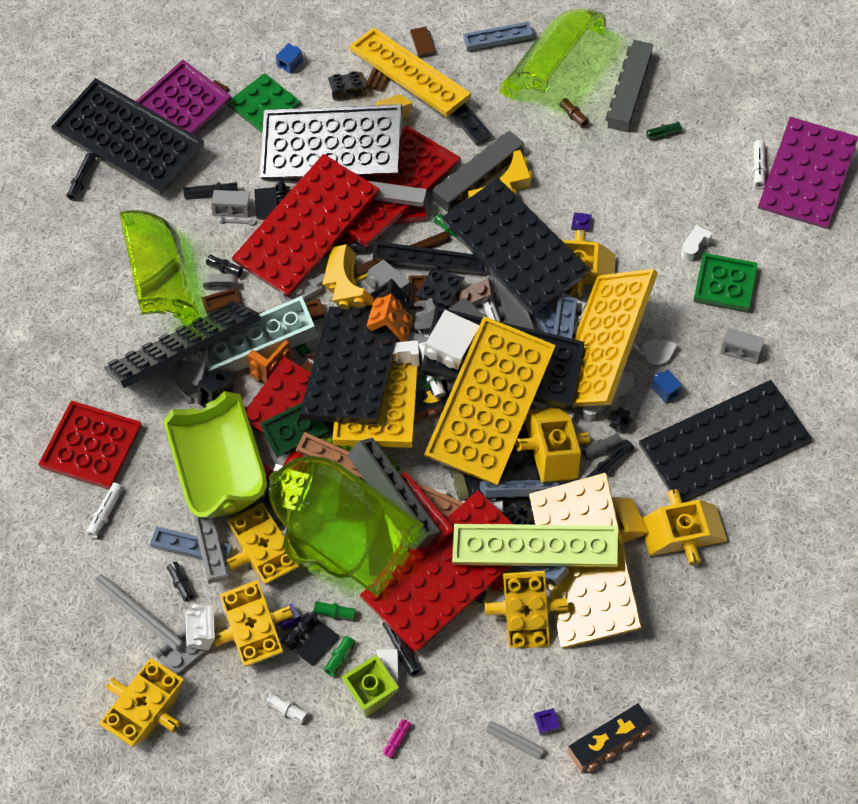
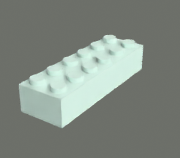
[205,296,319,374]

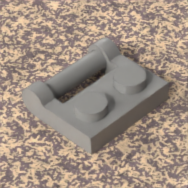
[151,625,207,676]

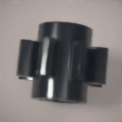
[607,407,633,432]

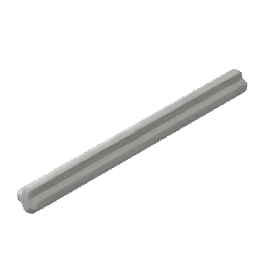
[94,574,183,651]

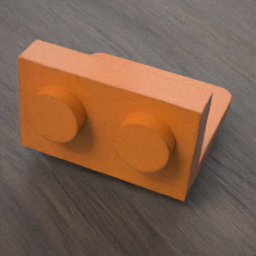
[367,294,413,342]
[248,340,292,384]

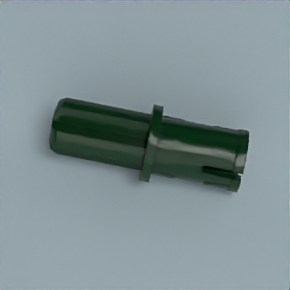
[646,121,682,140]

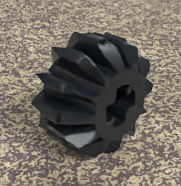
[503,501,536,525]

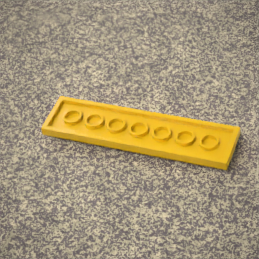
[350,28,471,117]

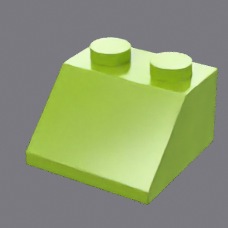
[341,654,399,718]

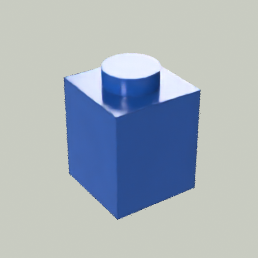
[276,43,303,74]
[651,369,682,403]

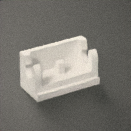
[185,604,215,650]

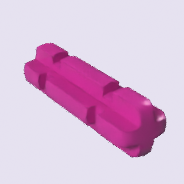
[383,719,411,759]

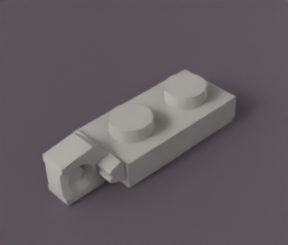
[278,273,325,304]

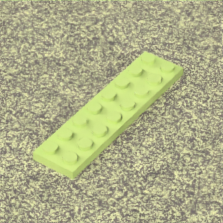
[452,524,618,567]

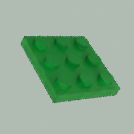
[227,73,301,134]
[693,252,758,312]

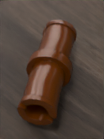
[559,98,589,128]

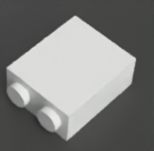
[423,310,479,370]

